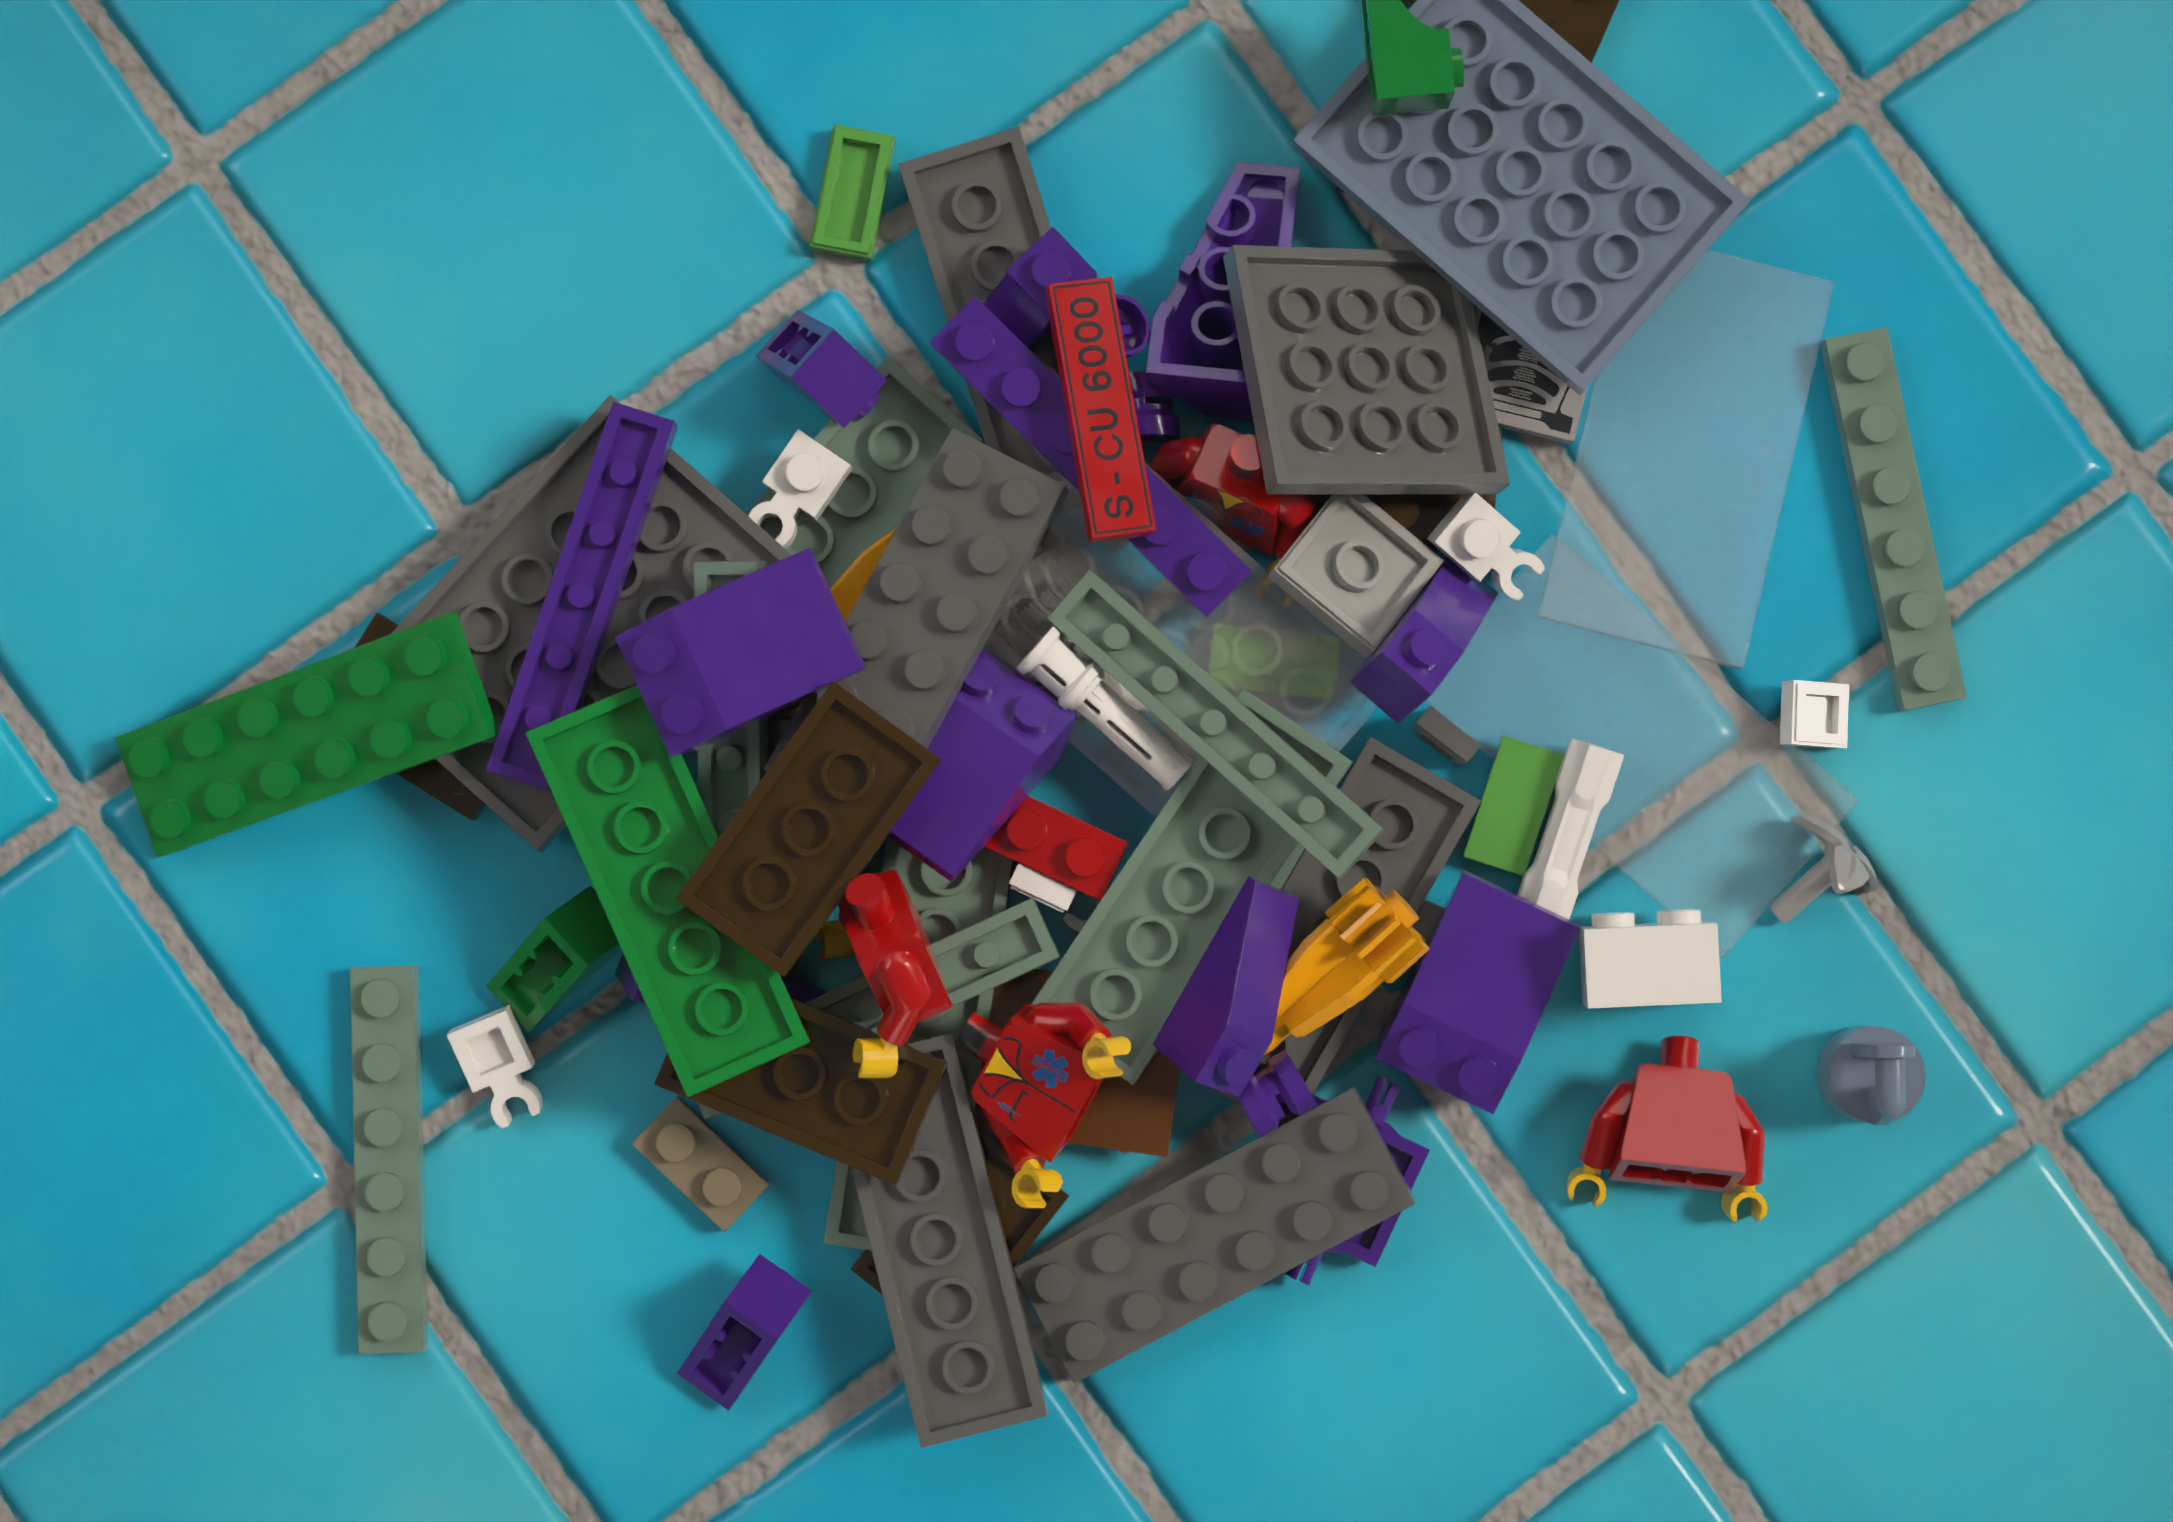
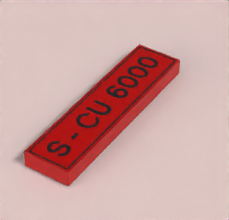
[1045,277,1156,543]

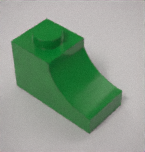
[1360,0,1464,116]
[486,885,620,1033]

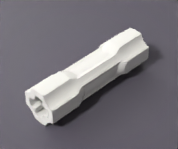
[1517,737,1624,919]

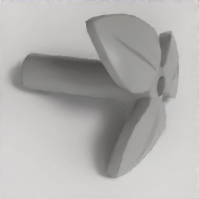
[1769,816,1879,924]

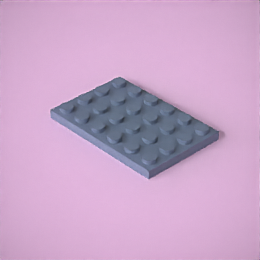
[1291,0,1751,396]

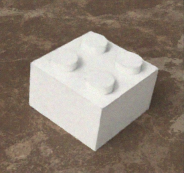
[1578,909,1722,1009]

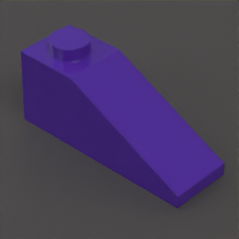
[1349,556,1499,724]
[1152,876,1299,1097]

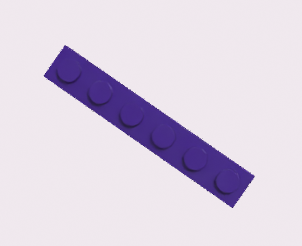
[929,296,1253,618]
[486,401,678,792]

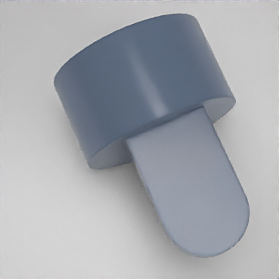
[1816,1025,1925,1125]

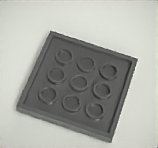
[1223,245,1510,494]

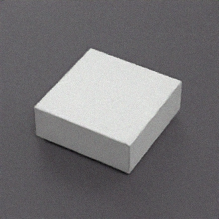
[1780,680,1849,749]
[1009,863,1077,913]

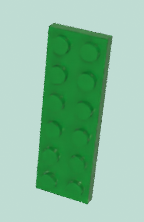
[115,612,499,858]
[526,685,810,1098]

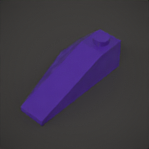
[1146,162,1300,422]

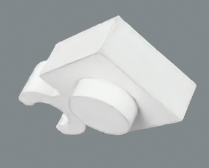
[748,429,853,549]
[1427,493,1545,601]
[447,1005,543,1129]

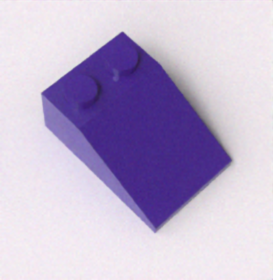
[615,548,866,757]
[887,649,1077,882]
[1376,869,1580,1114]

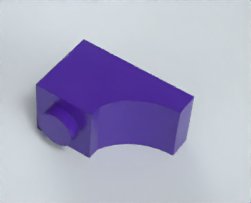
[982,227,1097,351]
[756,310,887,428]
[676,1254,812,1411]

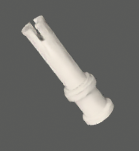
[1015,625,1194,791]

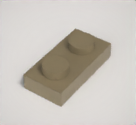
[632,1096,771,1232]

